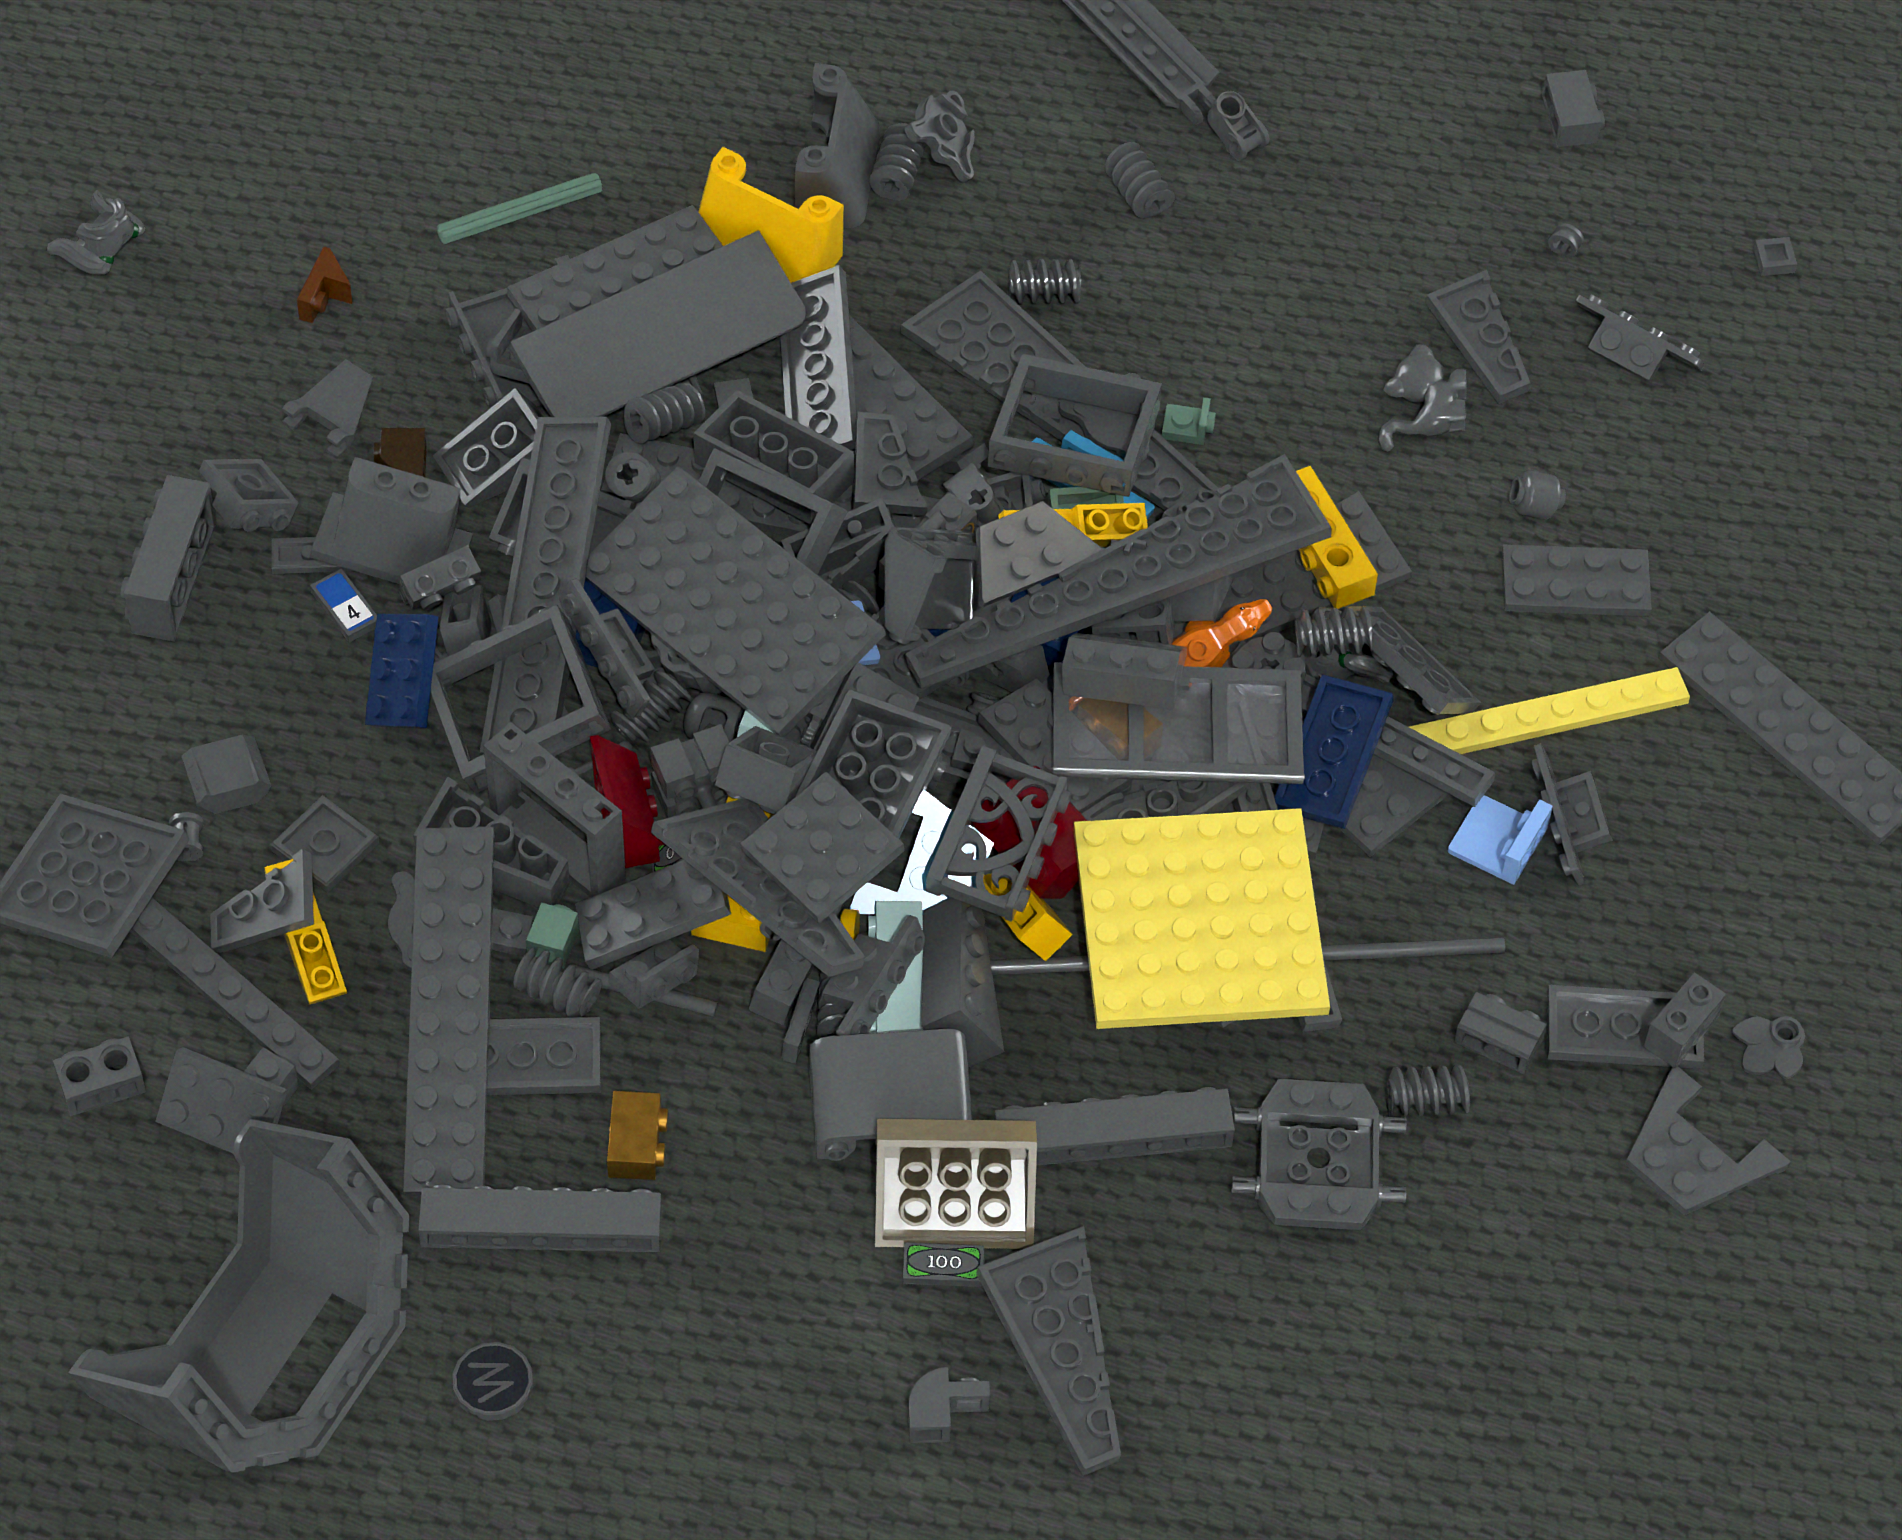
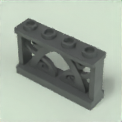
[926,745,1072,922]

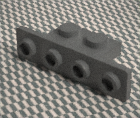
[1576,294,1705,382]
[559,578,655,719]
[1531,743,1613,886]
[822,915,925,1036]

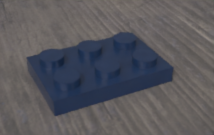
[365,614,439,728]

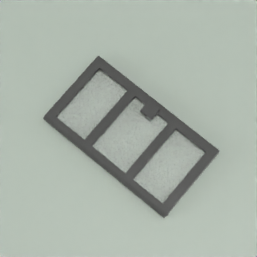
[1051,662,1305,784]

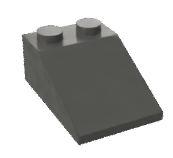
[433,388,543,508]

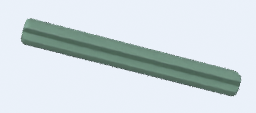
[437,173,602,244]

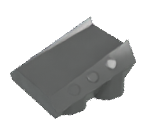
[181,734,271,814]

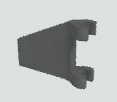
[282,359,373,459]

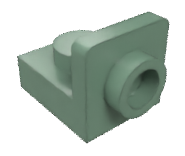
[1162,398,1216,445]

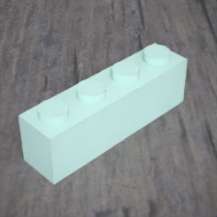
[868,901,924,1034]

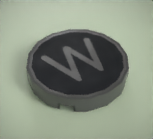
[452,1342,533,1421]

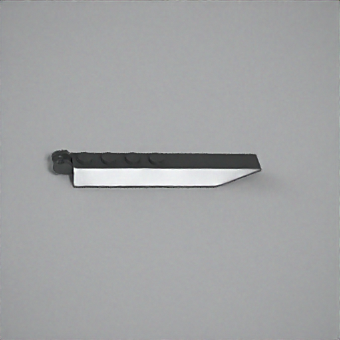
[1062,0,1220,125]

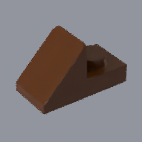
[297,247,353,323]

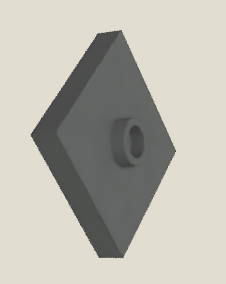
[270,795,379,893]

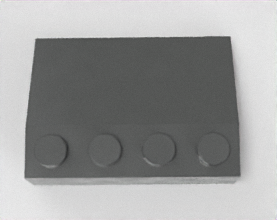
[795,689,953,839]

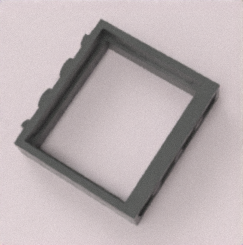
[988,354,1162,497]
[698,448,848,575]
[431,605,611,793]
[483,722,626,898]

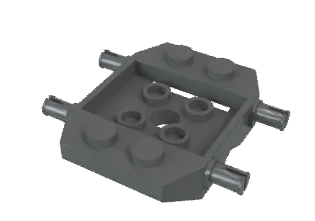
[1231,1079,1407,1230]

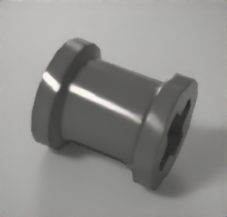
[169,812,204,861]

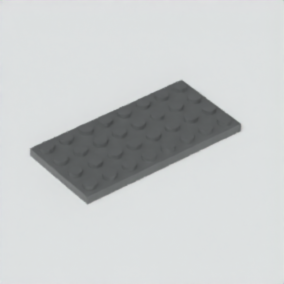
[585,466,886,737]

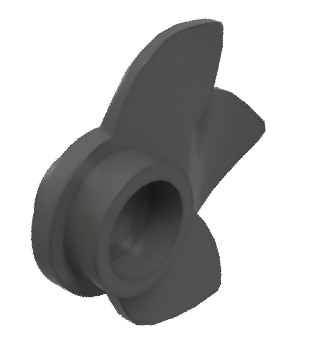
[1732,1016,1805,1079]

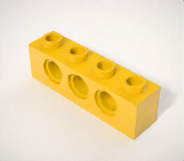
[1296,466,1378,609]

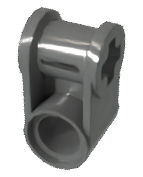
[1207,91,1270,161]
[943,462,1005,527]

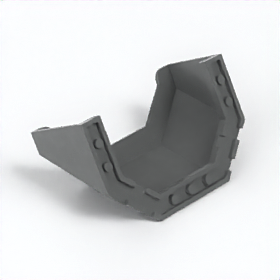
[68,1119,409,1473]

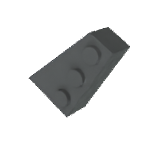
[781,497,897,589]

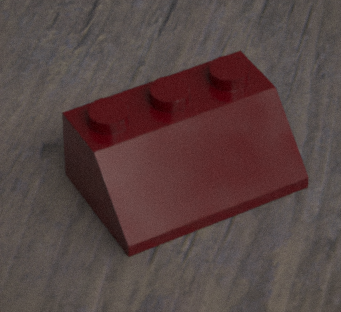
[590,735,665,868]
[972,766,1087,899]

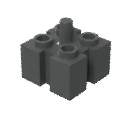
[650,724,729,818]

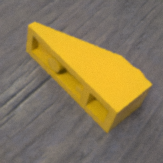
[983,854,1073,961]

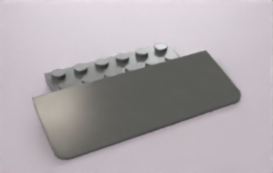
[507,205,806,417]

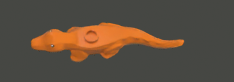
[1069,599,1272,713]

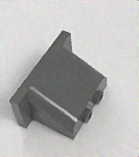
[310,457,473,596]

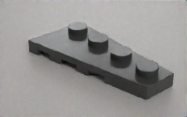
[1425,270,1530,404]

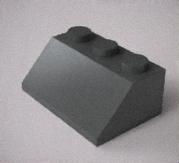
[1062,633,1187,709]

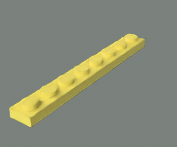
[1409,667,1690,754]

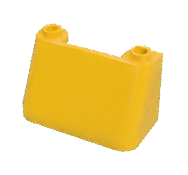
[698,147,844,283]

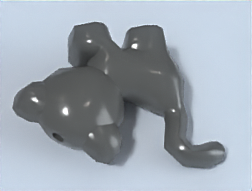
[1378,344,1467,452]

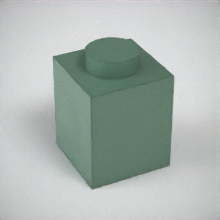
[526,902,579,968]

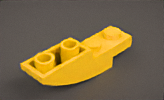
[998,503,1148,547]
[264,859,347,1005]

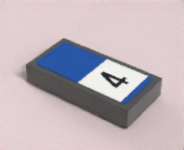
[310,568,377,643]

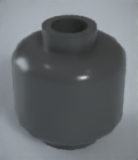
[1509,470,1566,519]

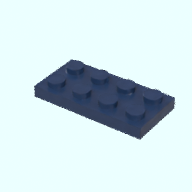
[1274,674,1394,829]

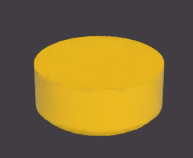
[840,909,860,940]

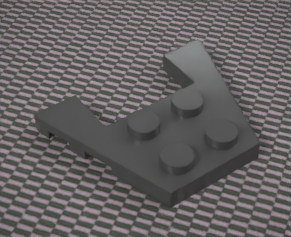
[1625,1066,1791,1215]

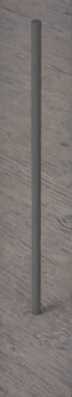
[990,938,1505,975]

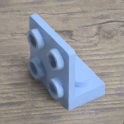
[1448,795,1553,885]

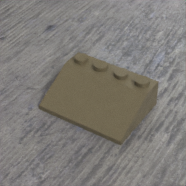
[875,1119,1037,1249]

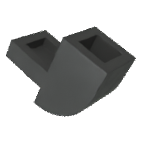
[908,1367,990,1443]

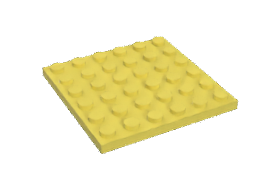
[1073,809,1330,1029]

